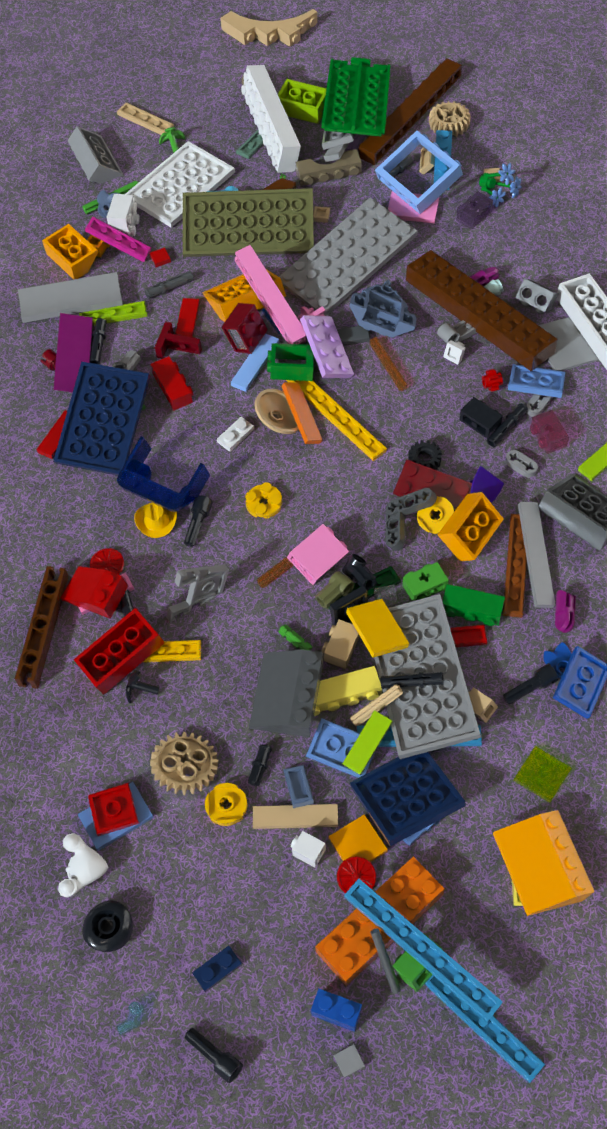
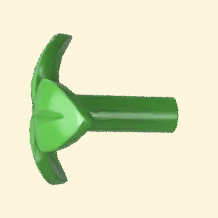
[159,127,185,153]

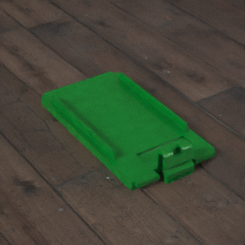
[321,57,391,136]

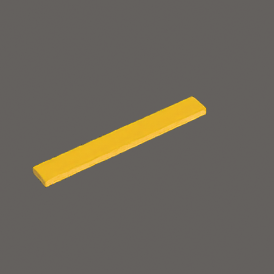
[286,363,387,461]

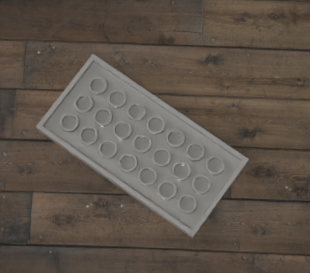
[279,197,418,316]
[374,594,481,759]

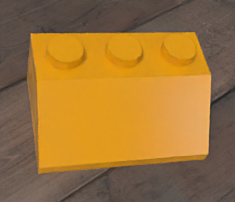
[42,224,98,280]

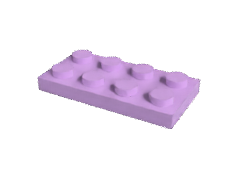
[300,315,354,378]

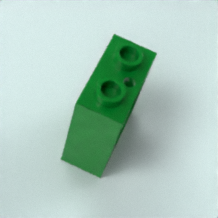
[267,343,313,381]

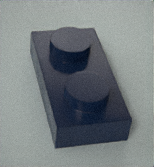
[192,945,242,993]

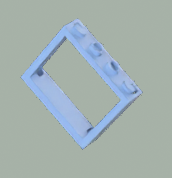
[375,131,463,214]

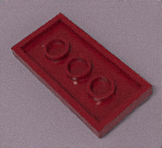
[393,459,472,512]

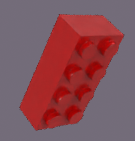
[73,608,165,695]

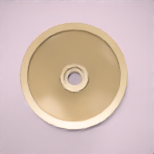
[254,389,299,434]

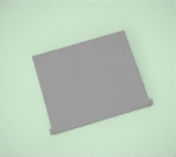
[539,317,600,371]

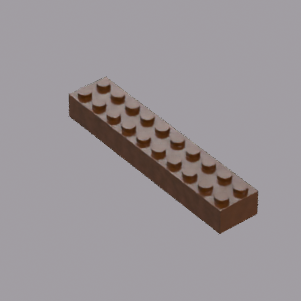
[406,250,558,371]

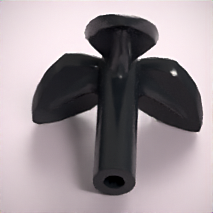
[125,670,159,703]

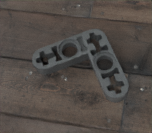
[386,488,437,551]

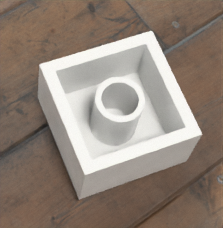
[107,194,140,237]

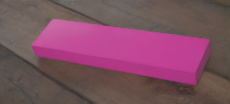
[85,217,151,262]

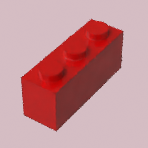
[150,356,194,411]

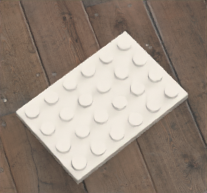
[124,141,235,228]

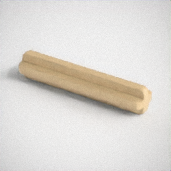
[350,684,403,726]

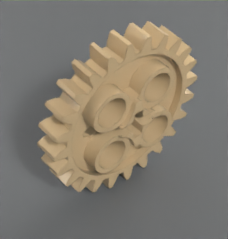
[150,732,218,795]

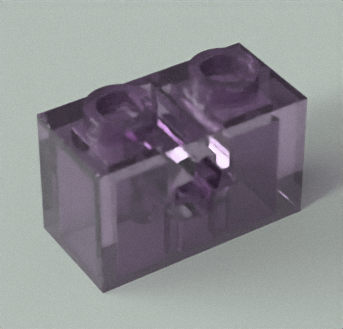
[456,191,493,230]

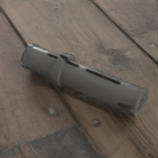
[144,270,194,299]

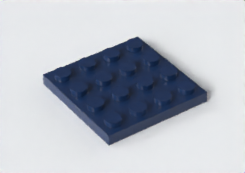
[350,752,466,846]

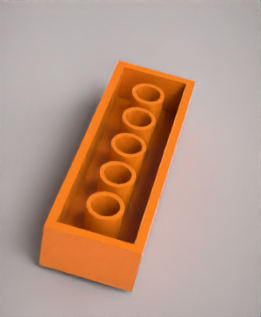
[315,856,444,986]

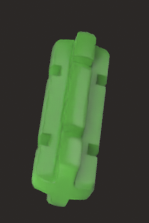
[278,624,313,651]

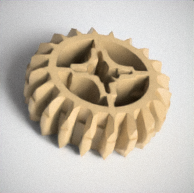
[429,101,471,137]

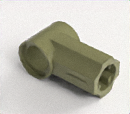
[315,571,355,609]

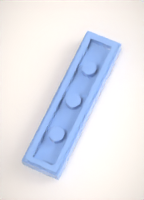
[231,334,279,392]

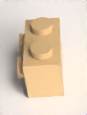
[322,619,360,669]

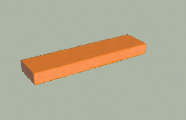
[281,382,323,444]

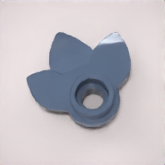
[97,190,120,218]

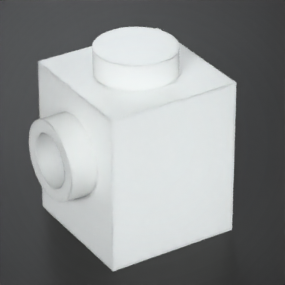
[291,831,326,868]

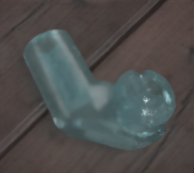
[116,1001,144,1036]

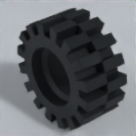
[408,440,442,470]

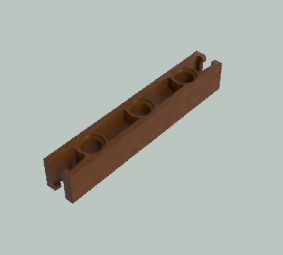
[14,566,69,689]

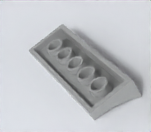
[18,272,123,323]

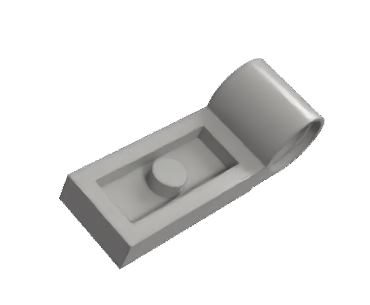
[437,320,477,343]

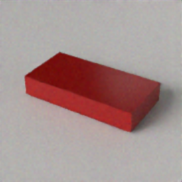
[450,625,487,648]

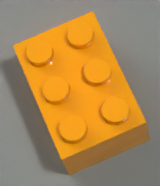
[437,492,504,561]

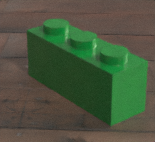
[442,584,505,626]

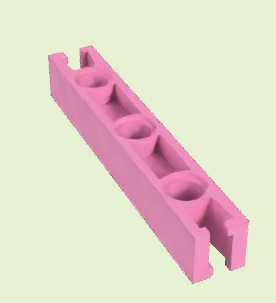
[235,245,307,344]

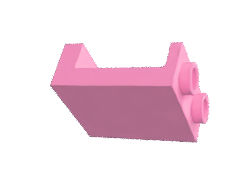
[287,524,349,585]

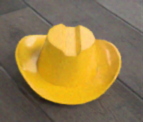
[134,502,177,538]

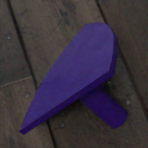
[470,466,504,503]

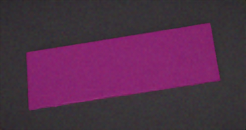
[53,313,93,392]

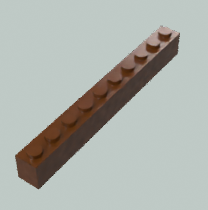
[358,58,462,166]

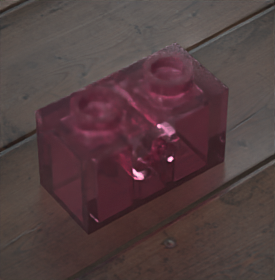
[530,410,569,454]

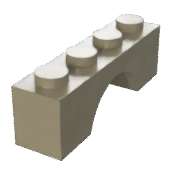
[295,149,362,186]

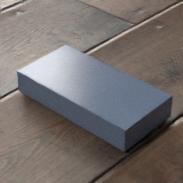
[283,765,314,808]

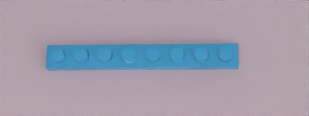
[344,878,503,1022]

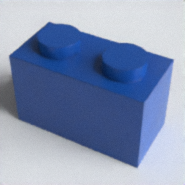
[311,988,362,1032]

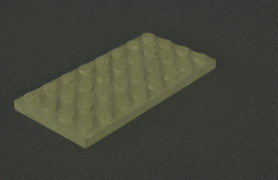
[183,188,314,257]

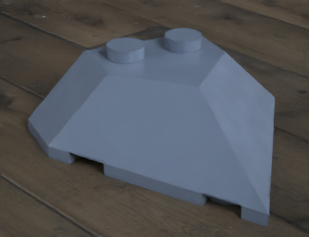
[349,280,417,338]

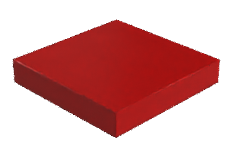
[88,783,139,836]

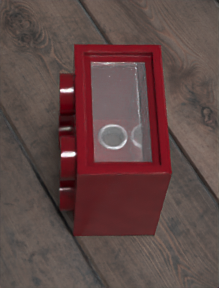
[221,303,268,354]

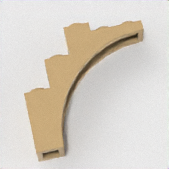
[220,9,317,47]

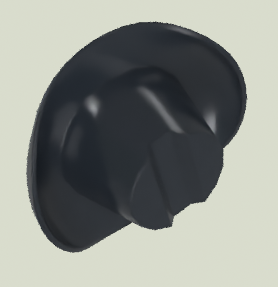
[82,900,133,952]

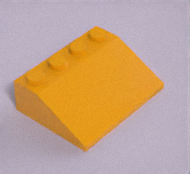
[202,269,286,322]
[493,810,595,916]

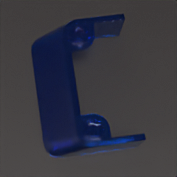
[117,436,210,512]

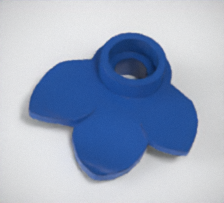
[543,642,572,679]

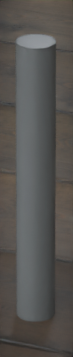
[370,928,401,994]

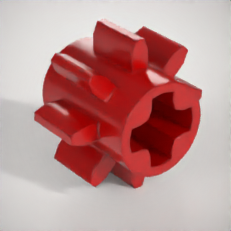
[482,369,503,392]

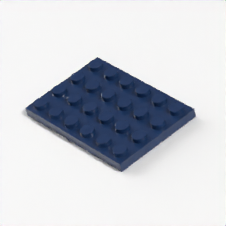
[53,361,151,477]

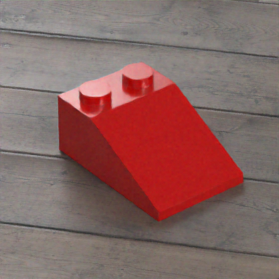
[60,566,128,619]

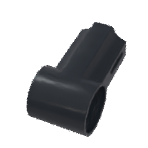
[342,554,377,591]

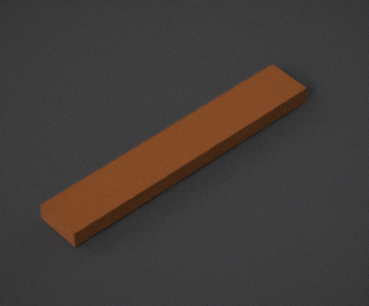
[503,513,527,618]

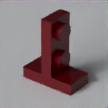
[154,321,202,359]

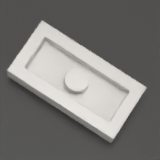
[217,417,254,452]

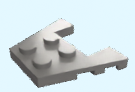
[166,564,229,623]

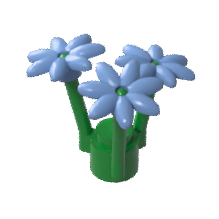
[479,163,522,207]

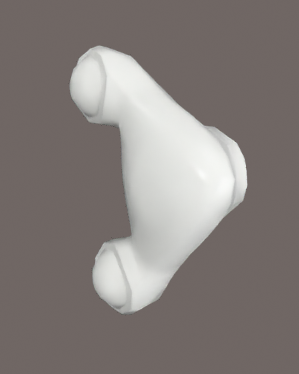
[58,833,109,898]

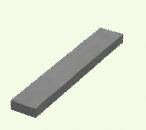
[518,501,555,608]

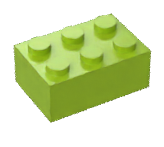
[278,79,327,124]

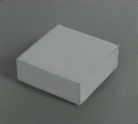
[333,1044,365,1079]

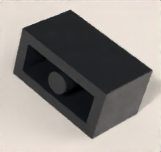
[459,397,503,439]

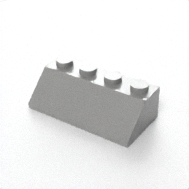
[67,126,123,184]

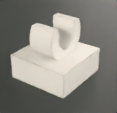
[443,340,465,365]

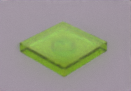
[513,746,572,803]

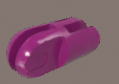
[469,267,500,287]
[555,590,576,633]

